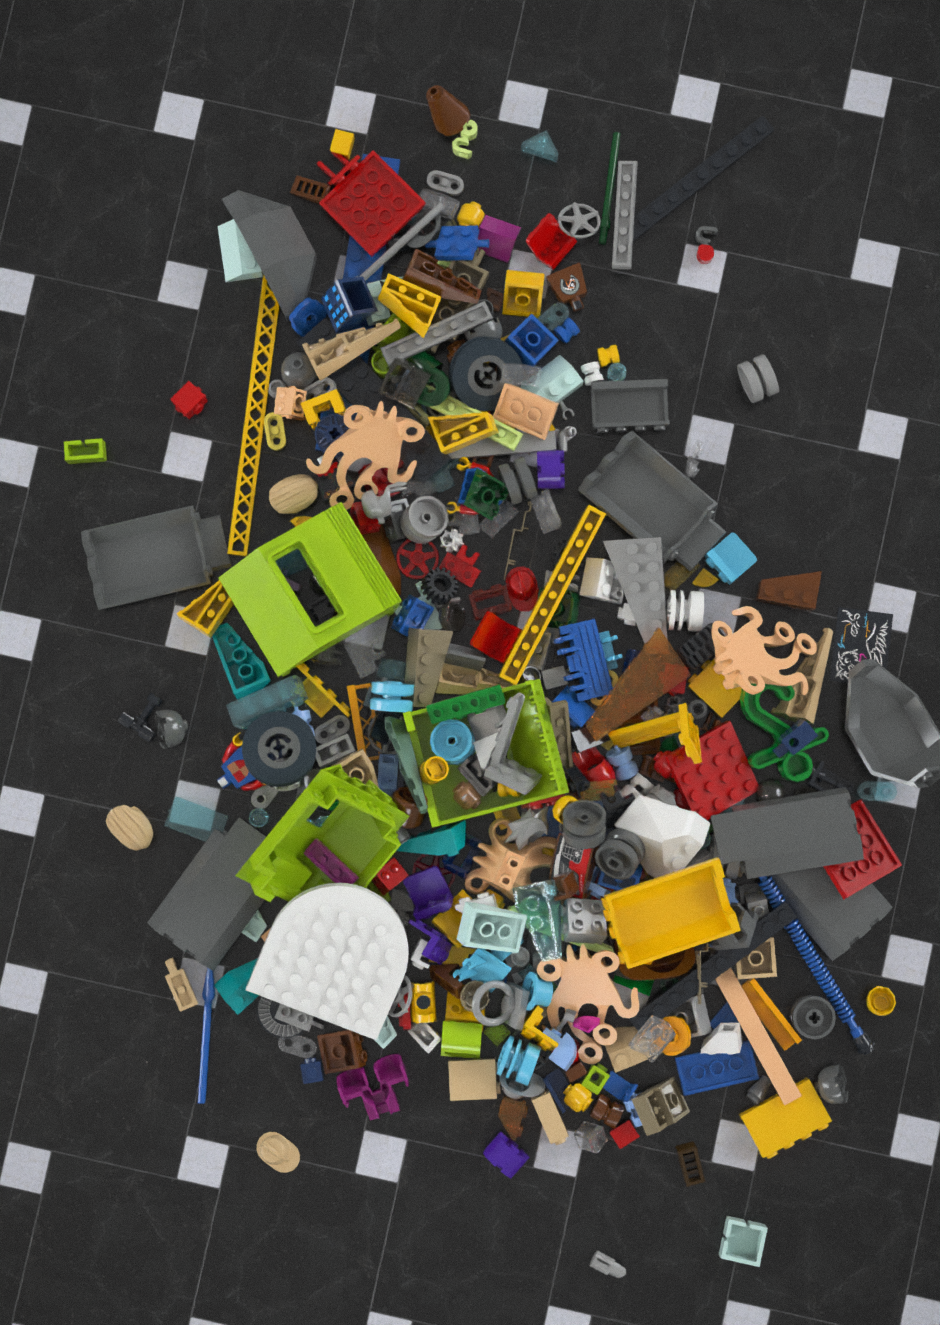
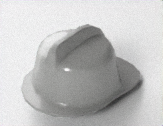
[499,1069,545,1100]

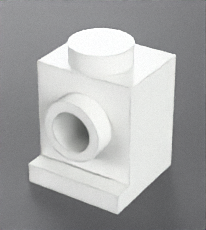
[617,603,636,626]

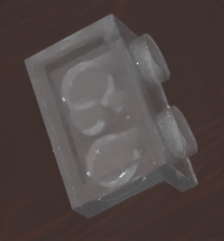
[530,489,562,534]
[629,1015,676,1063]

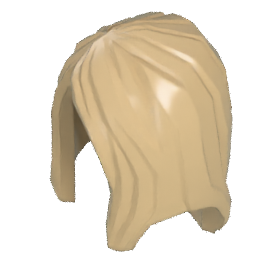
[269,474,318,514]
[106,805,153,851]

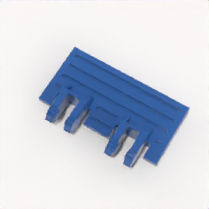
[554,619,614,702]

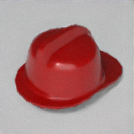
[506,566,539,612]

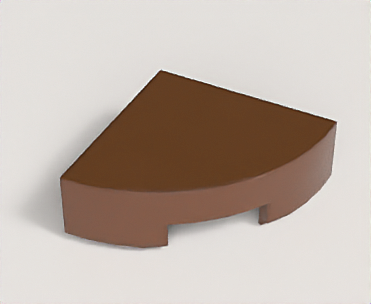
[487,288,504,313]

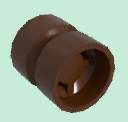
[589,1094,625,1129]

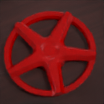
[396,539,439,580]

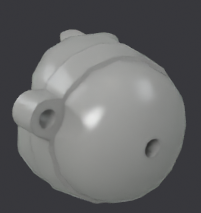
[361,482,407,524]

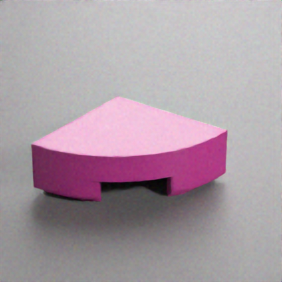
[573,1016,600,1033]

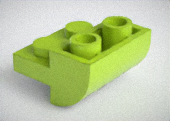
[441,1021,482,1059]

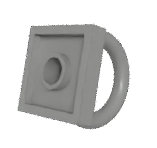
[472,980,530,1030]

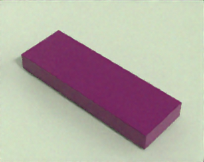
[303,838,359,884]

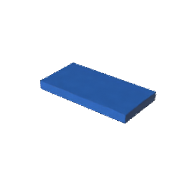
[674,1040,759,1096]

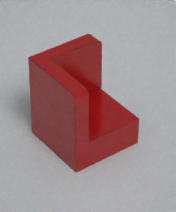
[609,1120,640,1149]

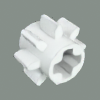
[440,528,464,553]

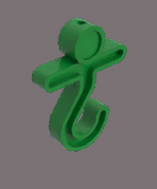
[740,684,829,782]

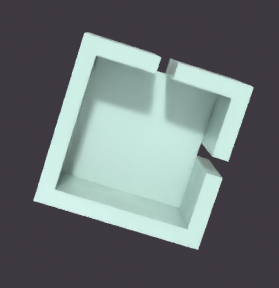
[719,1216,768,1267]

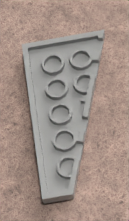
[603,537,669,654]

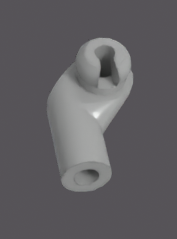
[557,426,577,452]

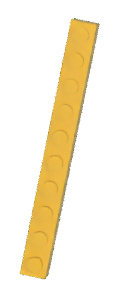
[498,505,606,685]

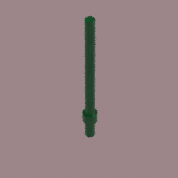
[599,132,621,244]

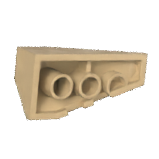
[601,1025,663,1073]

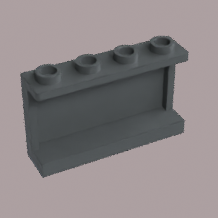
[590,379,670,433]

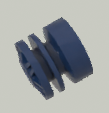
[315,414,349,459]

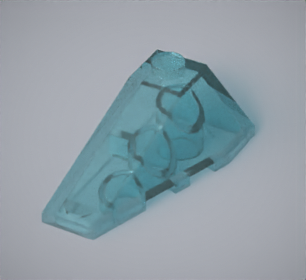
[513,880,562,962]

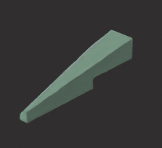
[385,716,428,814]

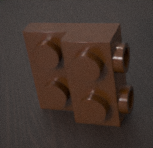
[317,1029,368,1074]

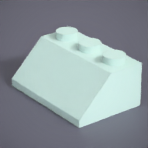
[218,219,263,282]
[520,355,583,403]

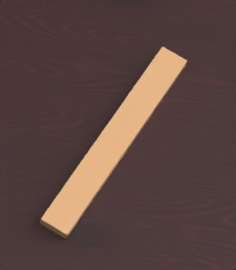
[715,968,802,1105]

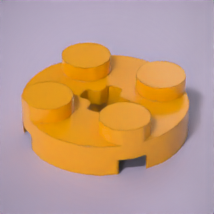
[652,1016,691,1056]

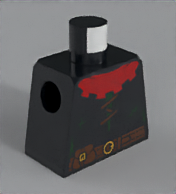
[314,456,356,504]

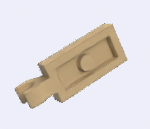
[165,958,199,1012]

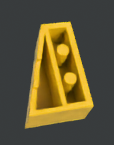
[377,273,441,338]
[428,412,499,454]
[176,580,234,638]

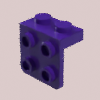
[403,866,453,920]
[408,919,453,965]

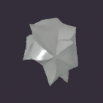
[504,806,549,850]

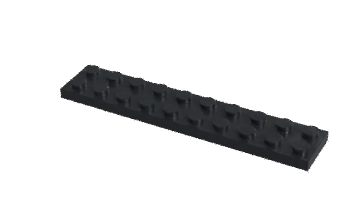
[297,318,451,484]

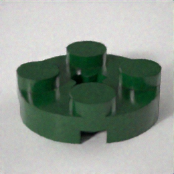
[411,368,451,407]

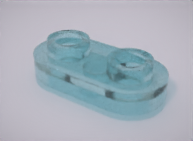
[537,303,569,332]
[857,781,897,801]

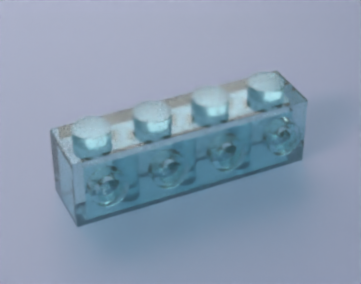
[226,675,309,730]

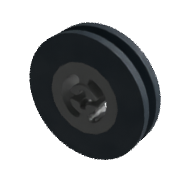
[449,336,523,411]
[242,711,316,787]

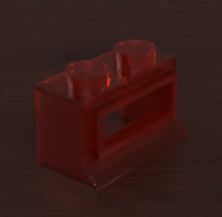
[469,584,512,621]

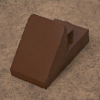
[429,963,463,1000]

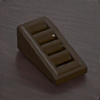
[676,1141,705,1187]

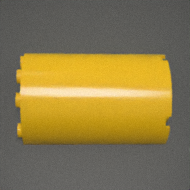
[601,857,741,969]

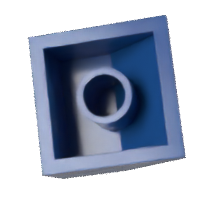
[504,314,559,372]

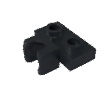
[600,785,636,829]

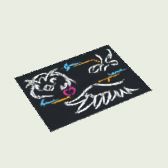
[830,607,893,683]

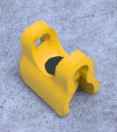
[410,981,437,1023]

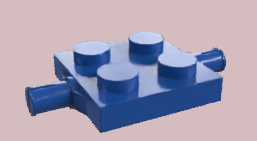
[425,226,490,261]

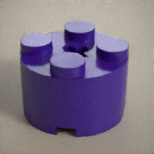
[537,450,565,489]
[483,1132,530,1178]

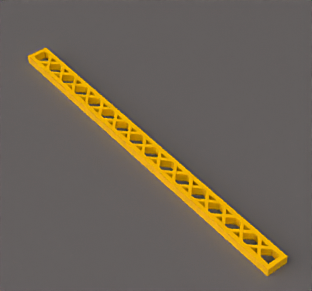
[227,274,279,557]

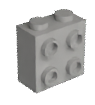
[560,898,607,944]

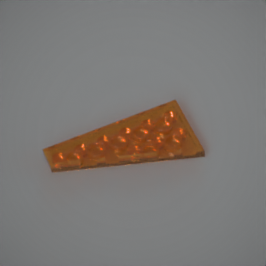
[585,627,691,742]

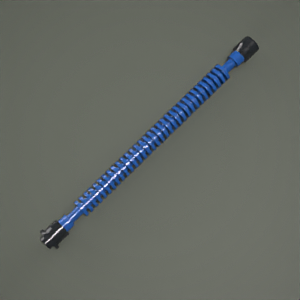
[758,876,875,1055]

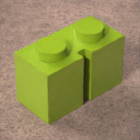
[64,439,107,464]

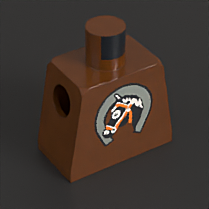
[546,262,587,312]

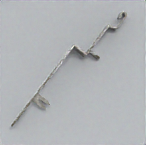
[503,501,532,580]
[695,942,712,1004]

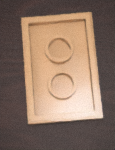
[493,382,559,440]

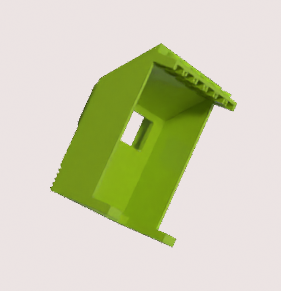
[219,502,402,677]
[403,679,569,828]

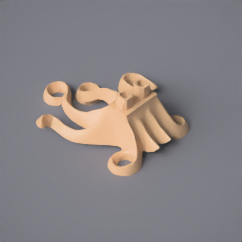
[306,401,425,510]
[711,606,817,695]
[465,818,591,907]
[537,944,640,1064]

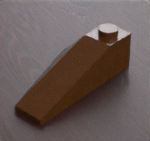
[402,249,481,304]
[362,524,401,595]

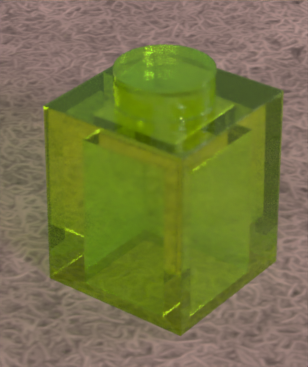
[483,1023,511,1046]

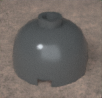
[464,317,503,341]
[281,352,319,390]
[155,710,188,749]
[815,1064,848,1104]

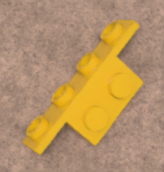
[294,663,351,718]

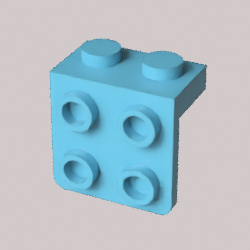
[704,533,757,585]

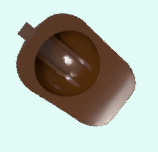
[615,942,696,980]

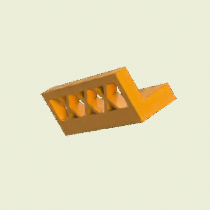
[347,683,382,761]
[741,978,802,1051]

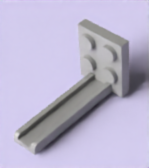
[484,692,542,795]

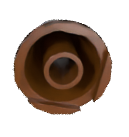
[426,85,470,136]

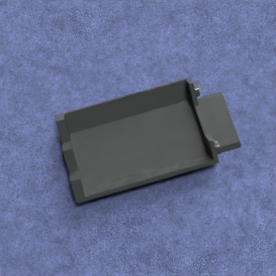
[578,431,726,571]
[81,505,232,610]
[711,787,864,879]
[147,818,266,971]
[767,867,892,961]

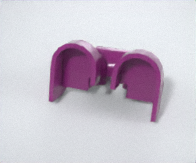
[336,1054,409,1121]

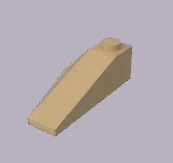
[331,749,379,788]

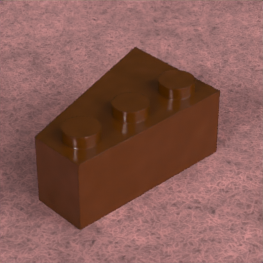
[756,571,822,611]

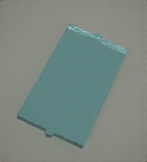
[164,796,229,842]

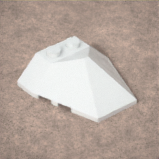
[614,794,710,878]

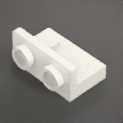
[410,936,430,970]

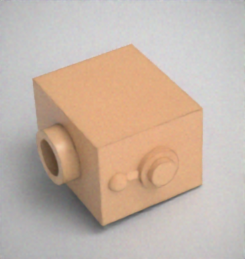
[274,386,307,419]

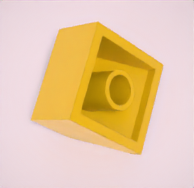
[502,270,545,318]

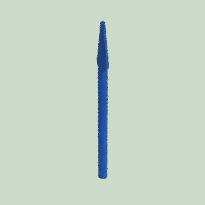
[198,968,215,1104]

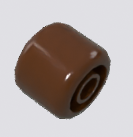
[391,787,428,829]

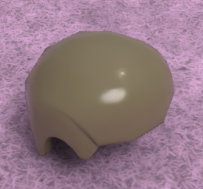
[460,980,490,1012]

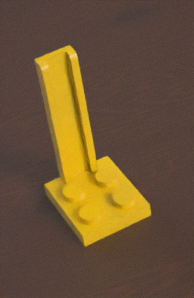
[608,703,702,764]

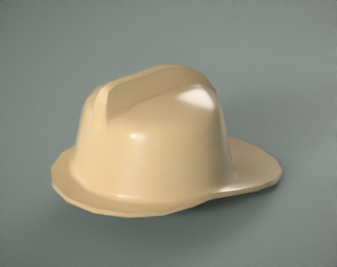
[256,1132,300,1173]

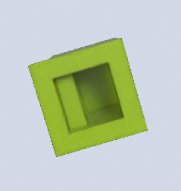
[579,1063,610,1095]

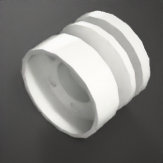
[666,590,704,632]

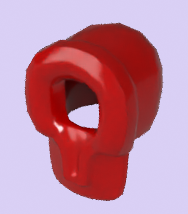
[572,746,615,793]

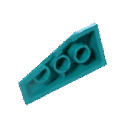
[212,623,270,703]
[396,820,466,857]
[214,958,259,1015]

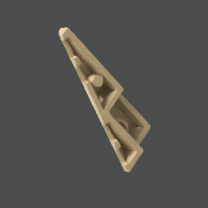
[302,318,401,381]
[771,628,833,724]
[435,663,514,695]

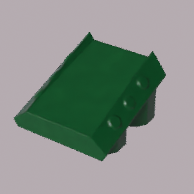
[464,468,509,520]
[537,588,581,628]

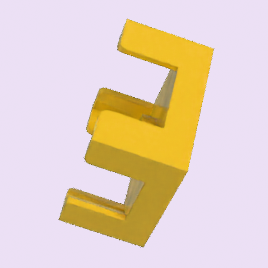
[301,389,346,431]

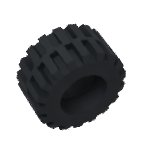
[676,622,725,670]

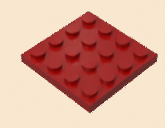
[319,150,426,257]
[664,721,760,820]
[823,799,902,900]

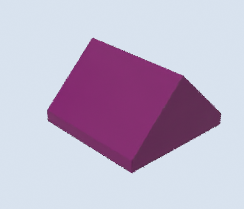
[478,215,521,263]

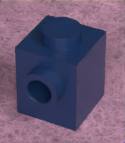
[300,1057,324,1084]

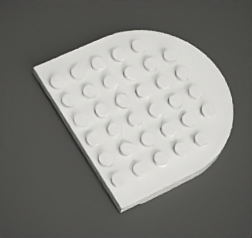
[246,883,409,1040]

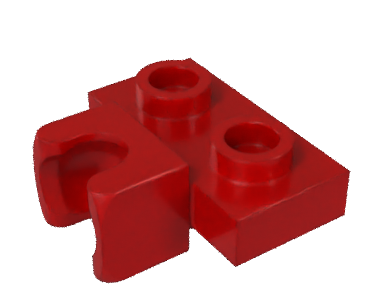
[439,544,481,588]

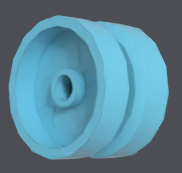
[370,681,414,712]
[430,719,476,765]

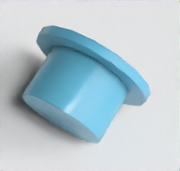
[522,972,553,1011]

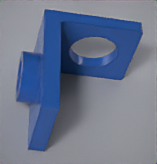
[603,1071,638,1102]

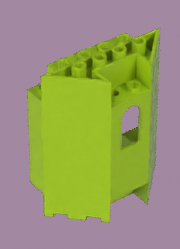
[235,764,409,902]

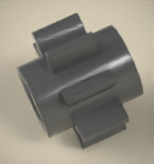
[664,695,688,715]

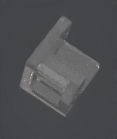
[574,1121,608,1154]

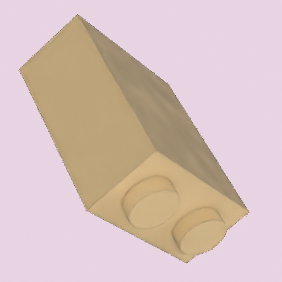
[448,1058,501,1101]
[531,1089,569,1145]

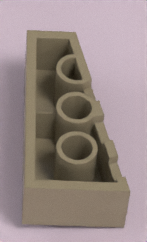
[403,628,453,707]

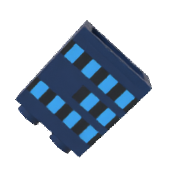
[321,276,378,333]

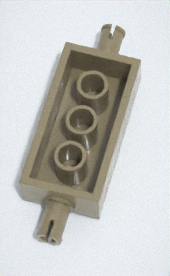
[427,248,489,354]

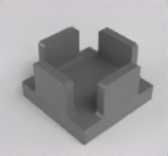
[712,903,759,951]

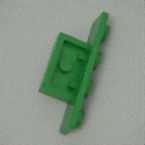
[426,685,506,724]

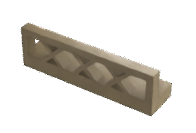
[545,697,573,770]

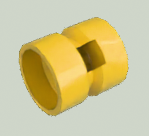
[418,756,449,785]

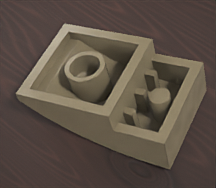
[631,1076,690,1136]

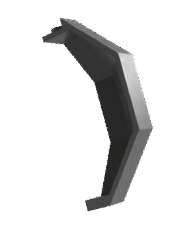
[222,190,317,321]
[845,659,940,788]

